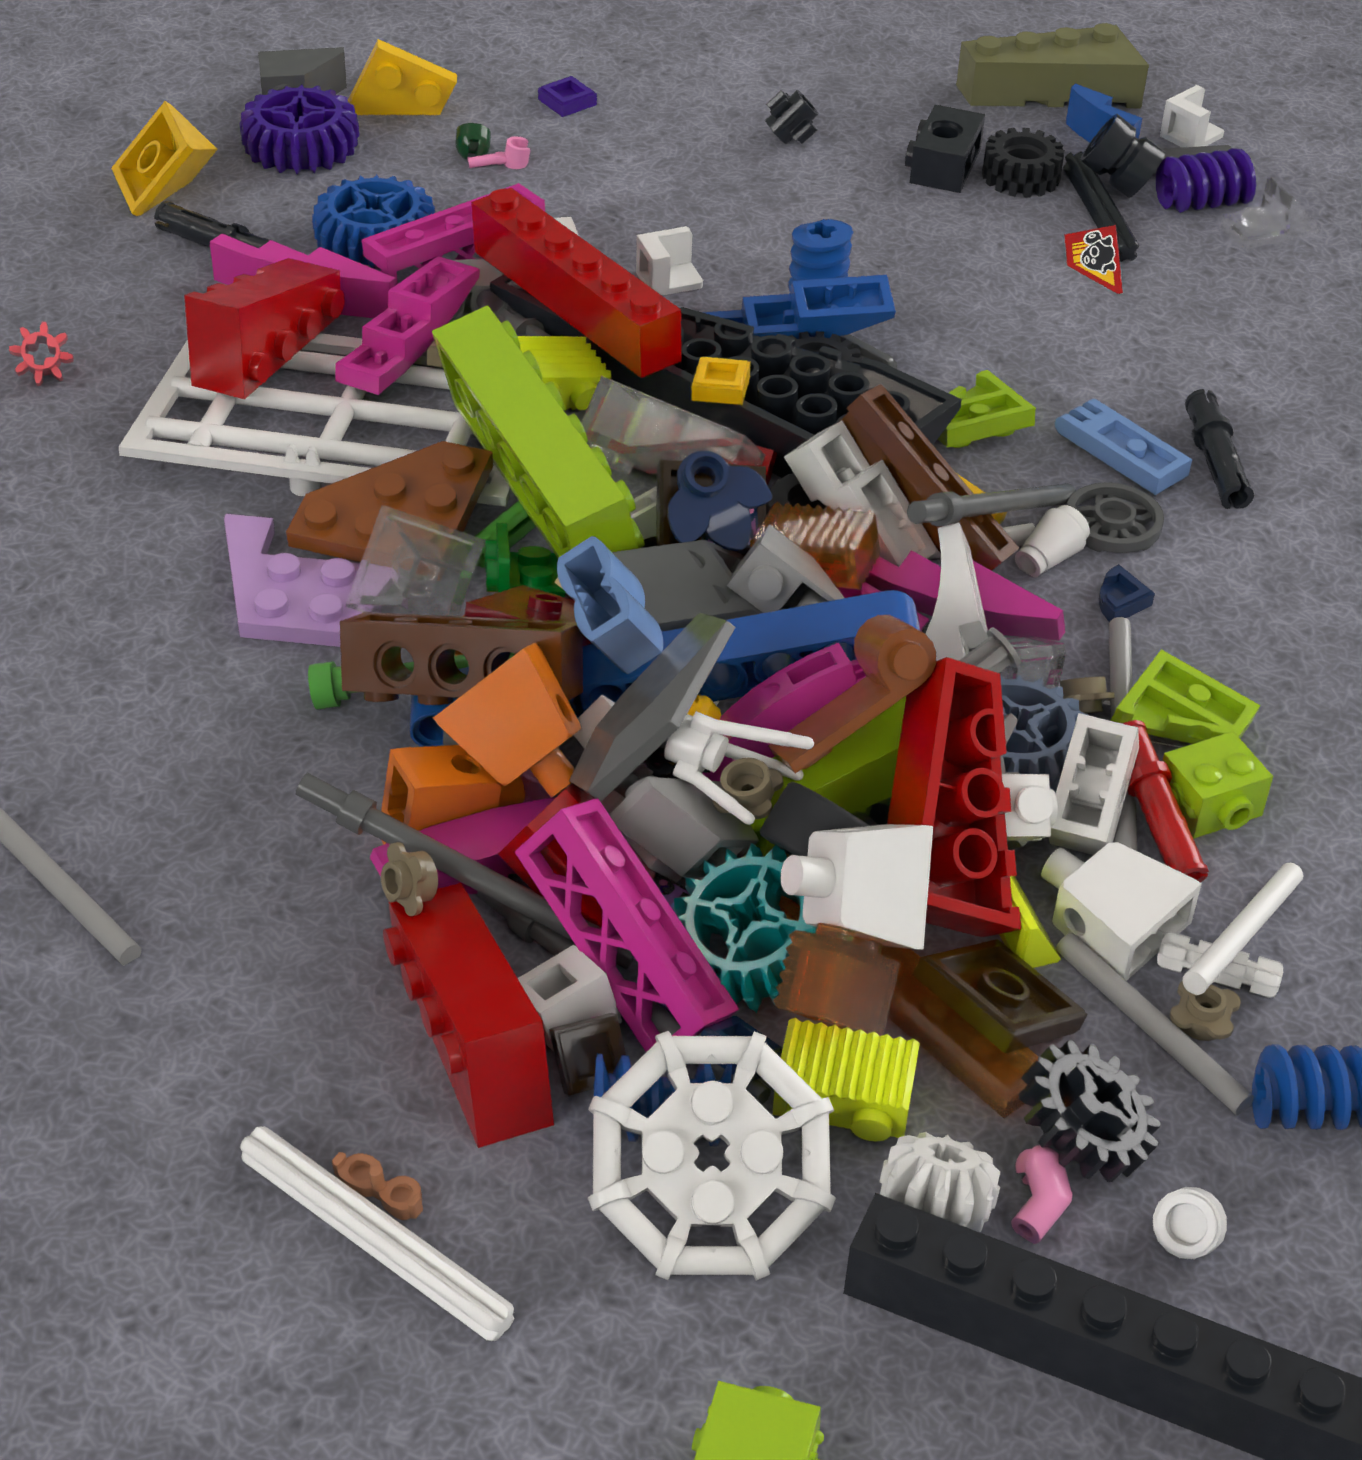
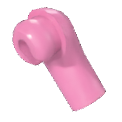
[1011,1145,1072,1244]

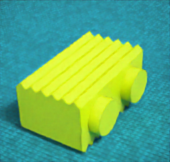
[517,336,611,411]
[772,1017,920,1141]

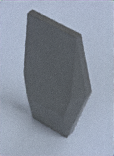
[569,612,736,802]

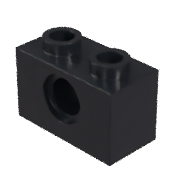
[905,104,985,193]

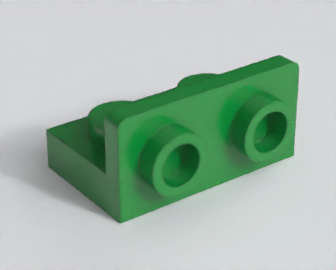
[485,523,565,597]

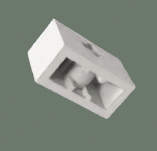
[1049,713,1139,855]

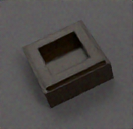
[549,1013,626,1096]

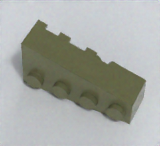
[956,23,1149,109]

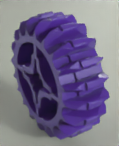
[239,84,360,175]

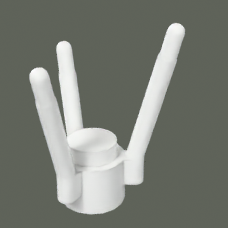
[664,711,814,825]

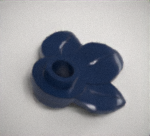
[668,451,773,551]

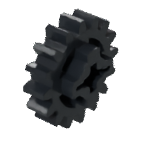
[1019,1040,1161,1182]

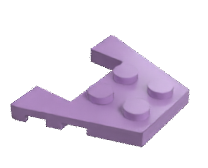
[224,514,411,647]

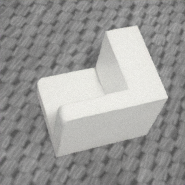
[1160,85,1224,148]
[636,226,703,296]

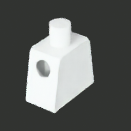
[781,824,933,950]
[1041,842,1202,981]

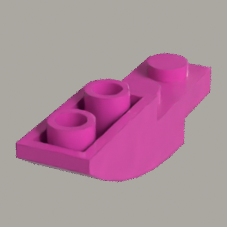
[702,642,866,781]

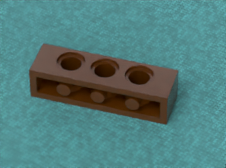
[340,612,583,705]

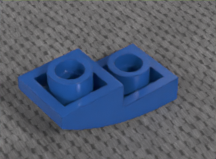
[1066,84,1142,143]

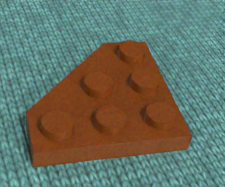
[286,441,494,580]

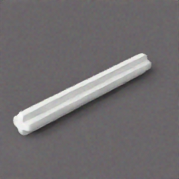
[240,1126,514,1341]

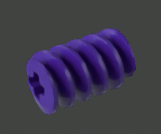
[1156,148,1256,213]

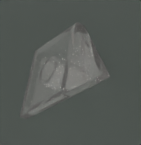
[346,505,486,617]

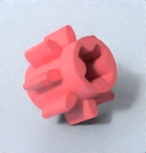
[9,322,74,386]

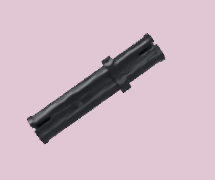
[154,201,276,248]
[1185,389,1254,509]

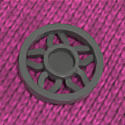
[1067,482,1164,553]

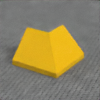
[111,101,218,216]

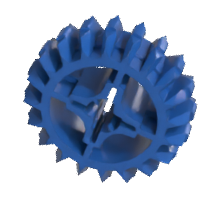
[312,174,435,269]

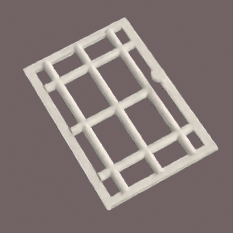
[119,333,512,507]

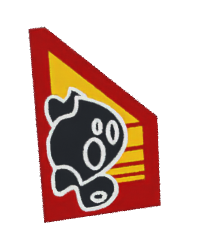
[1064,225,1123,294]

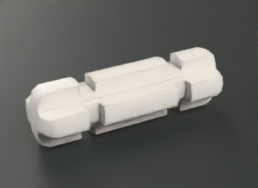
[1157,932,1283,998]

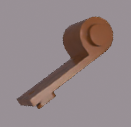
[768,615,936,774]

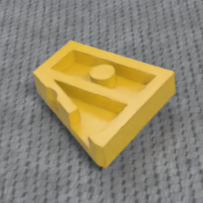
[348,39,457,115]

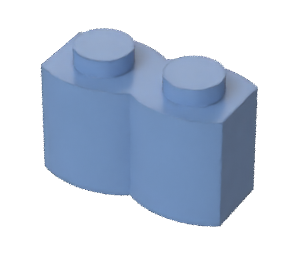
[557,536,663,674]

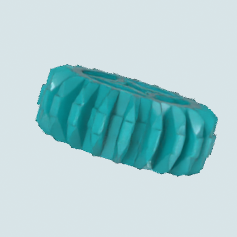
[673,843,837,1013]

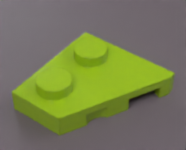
[937,370,1036,448]
[1111,649,1261,744]

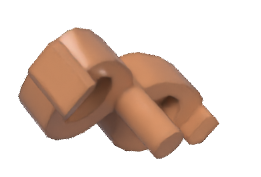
[332,1152,423,1220]

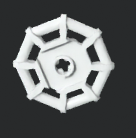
[588,1031,836,1281]

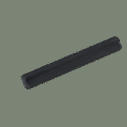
[1063,151,1139,262]

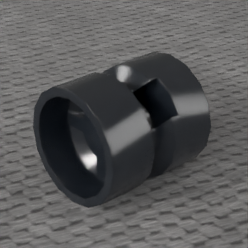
[1080,114,1166,198]

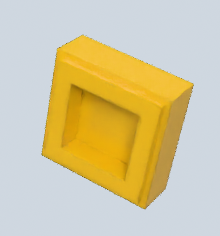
[691,357,750,405]

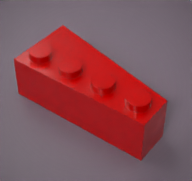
[184,258,345,400]
[887,657,1021,937]
[383,882,554,1148]

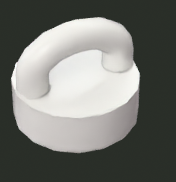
[1153,1187,1227,1259]

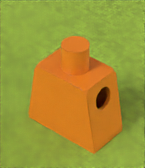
[433,642,581,798]
[381,745,525,844]

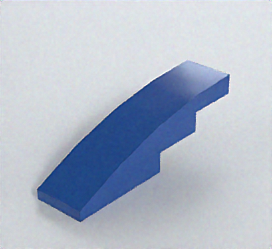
[702,275,896,339]

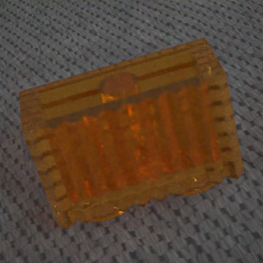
[750,501,880,590]
[773,923,901,1036]

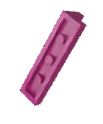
[362,183,545,285]
[515,798,740,1052]

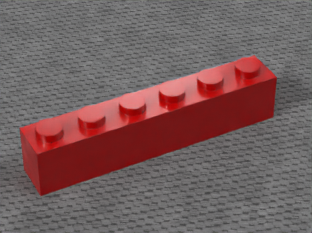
[471,188,682,378]

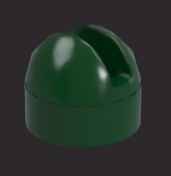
[455,123,491,160]

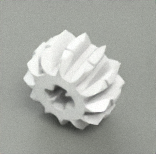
[879,1132,1000,1232]

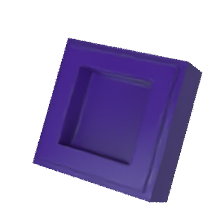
[538,76,597,117]

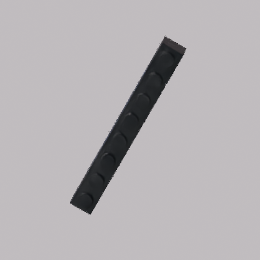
[843,1193,1362,1460]

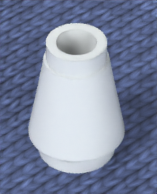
[1015,505,1090,578]

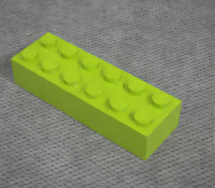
[432,305,645,558]

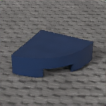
[1099,564,1155,622]

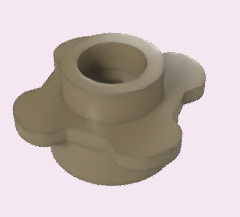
[1060,677,1115,714]
[713,758,784,819]
[381,842,438,916]
[1170,981,1241,1041]

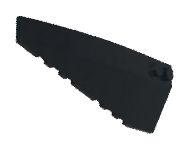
[490,274,962,478]

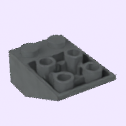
[612,540,763,632]

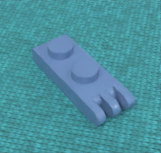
[1055,399,1192,495]

